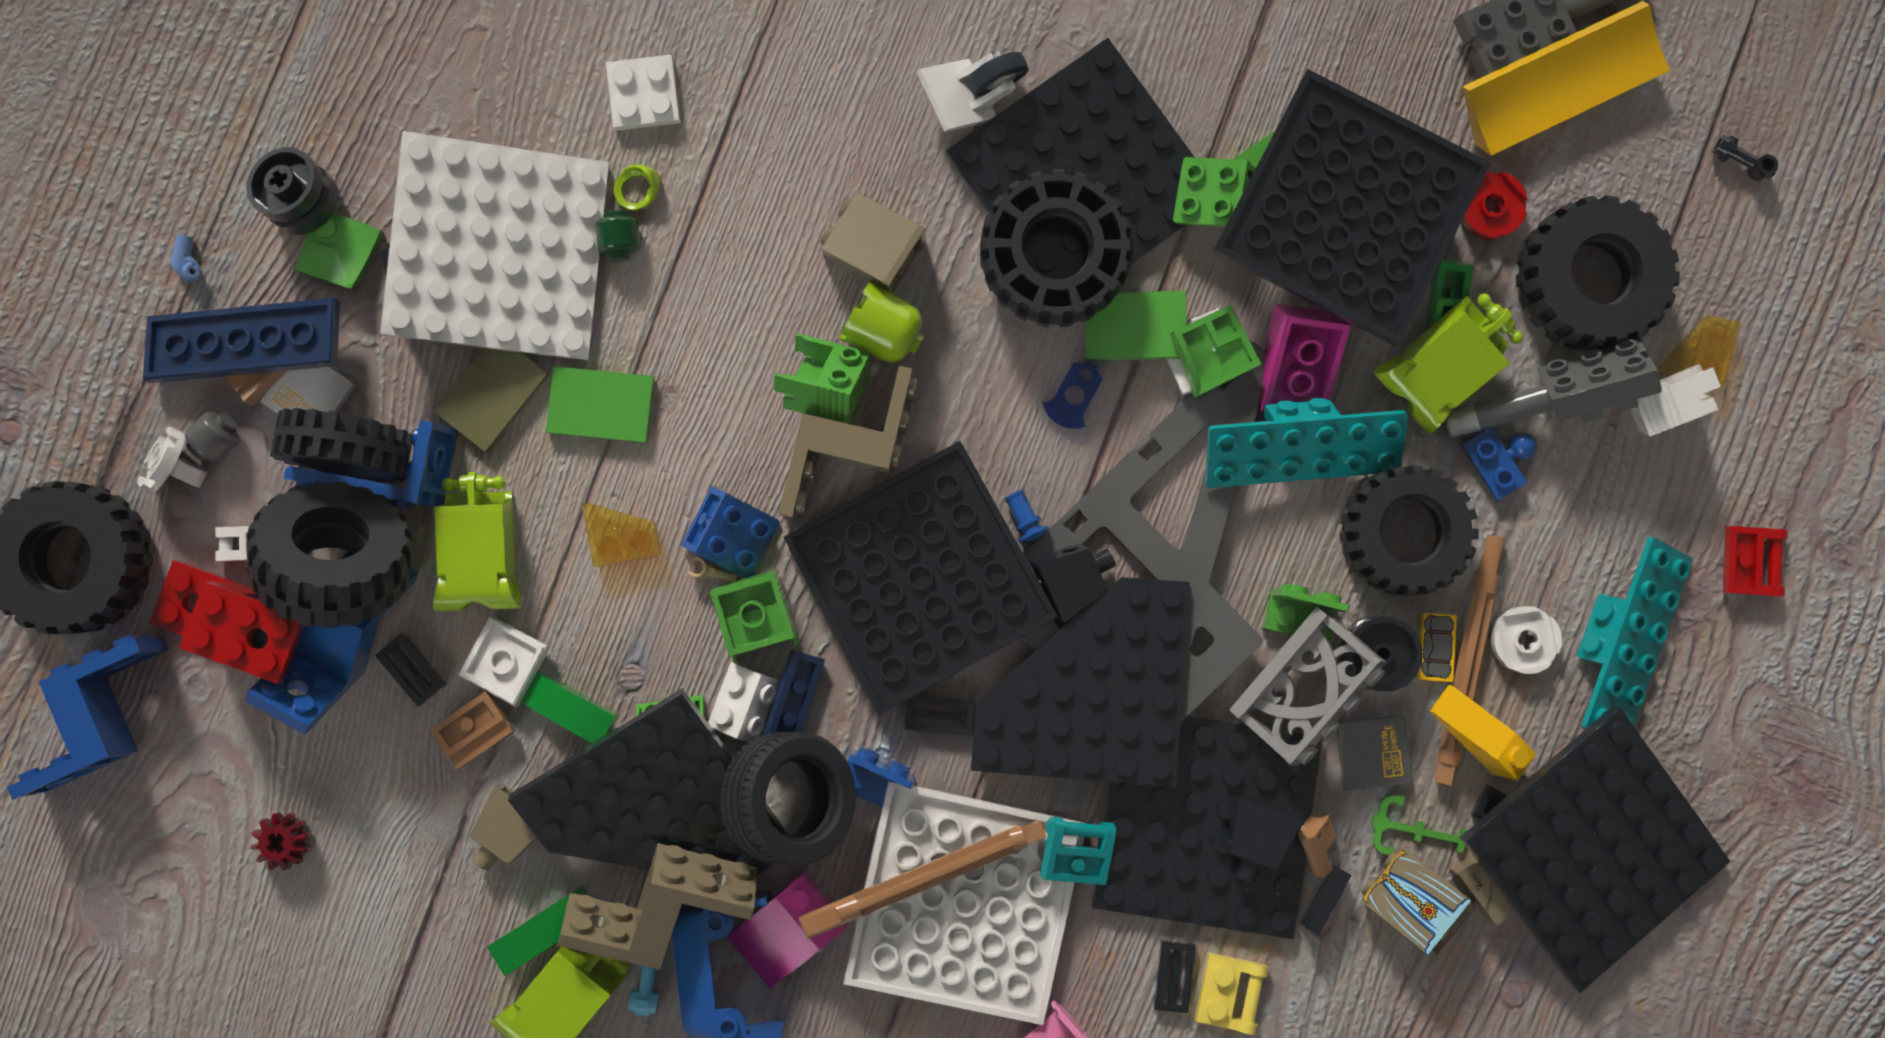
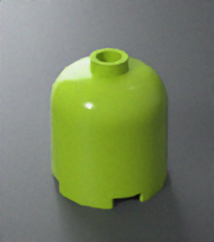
[839,280,925,363]

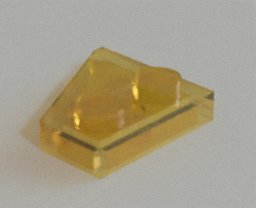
[1657,314,1741,389]
[582,503,662,567]

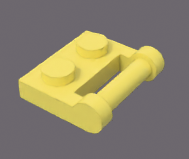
[1194,952,1269,1035]

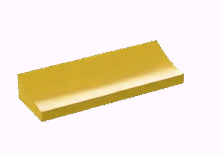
[1462,1,1670,156]

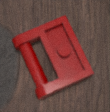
[1722,526,1788,597]

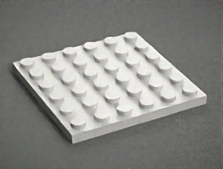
[380,131,609,361]
[843,780,1085,1025]

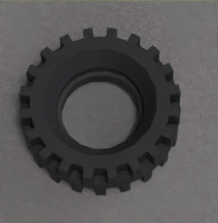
[270,408,413,482]

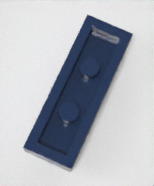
[763,649,825,735]

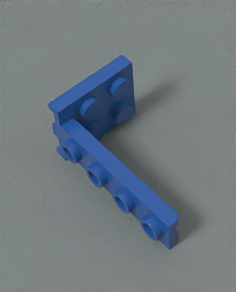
[283,420,459,509]

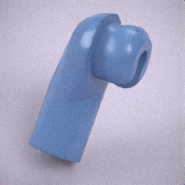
[171,234,202,283]

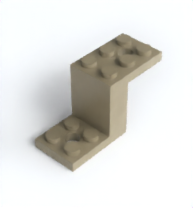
[779,366,918,520]
[557,843,757,970]

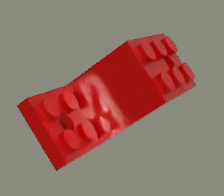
[149,560,304,684]

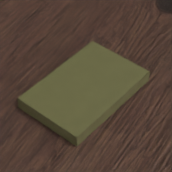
[433,348,550,453]

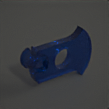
[1042,362,1103,429]

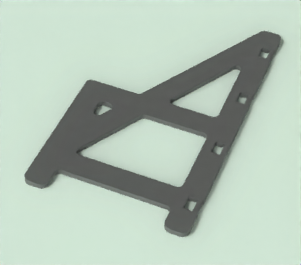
[1022,341,1265,722]

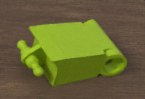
[1373,293,1523,434]
[433,472,522,612]
[489,947,630,1038]

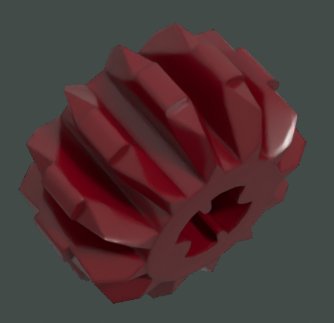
[250,812,312,871]

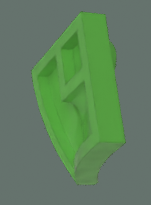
[294,213,384,291]
[1170,305,1262,398]

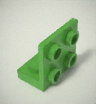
[1173,157,1255,227]
[1262,584,1350,642]

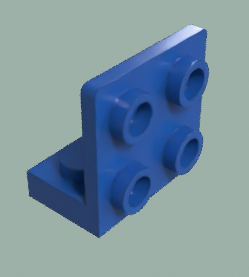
[681,486,780,578]
[847,747,914,807]

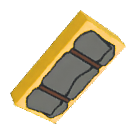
[1417,613,1457,682]

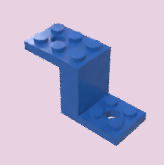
[245,551,418,735]
[7,635,168,800]

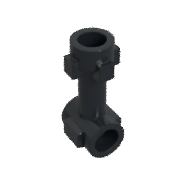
[1712,135,1778,182]

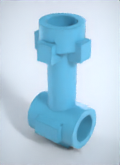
[628,959,664,1016]

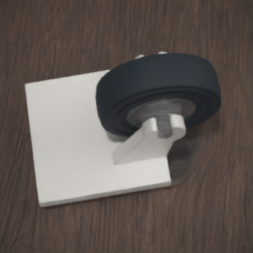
[917,51,1029,132]

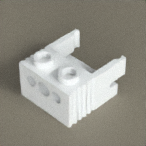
[1630,364,1721,437]

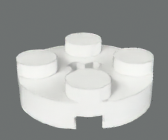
[1491,606,1562,674]

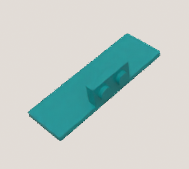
[1205,398,1408,488]
[1576,537,1693,729]

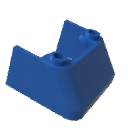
[672,890,787,1038]

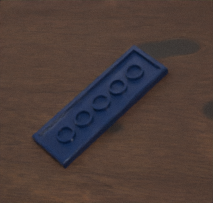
[143,298,340,383]

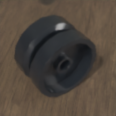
[246,147,339,235]
[1338,617,1422,692]

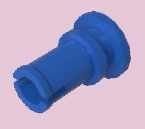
[1005,490,1049,544]

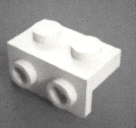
[708,662,779,741]

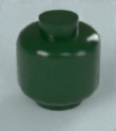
[596,211,641,262]

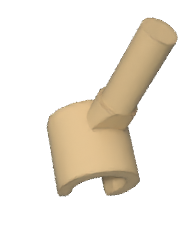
[688,557,737,582]

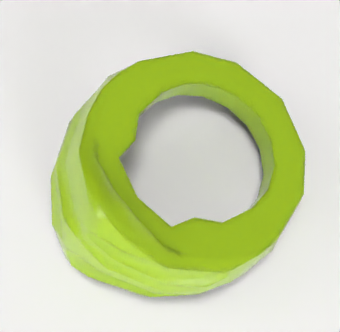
[613,164,660,211]

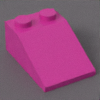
[1260,303,1351,411]
[727,869,847,988]

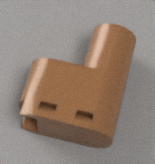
[1298,811,1336,877]

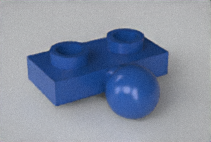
[1460,427,1537,501]

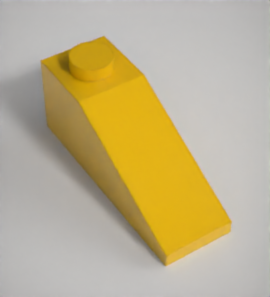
[1429,685,1537,781]

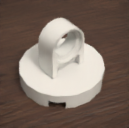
[137,427,208,493]

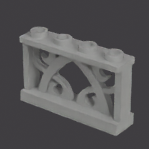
[1229,607,1387,765]

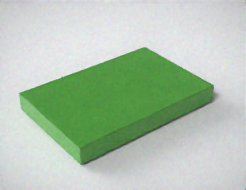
[1085,291,1187,362]
[546,366,655,444]

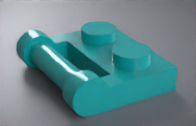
[1040,817,1116,885]

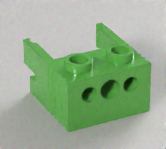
[774,333,871,424]
[709,569,800,664]

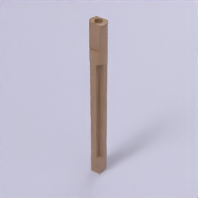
[1435,535,1505,786]
[799,820,1046,940]

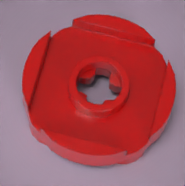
[1462,172,1527,241]

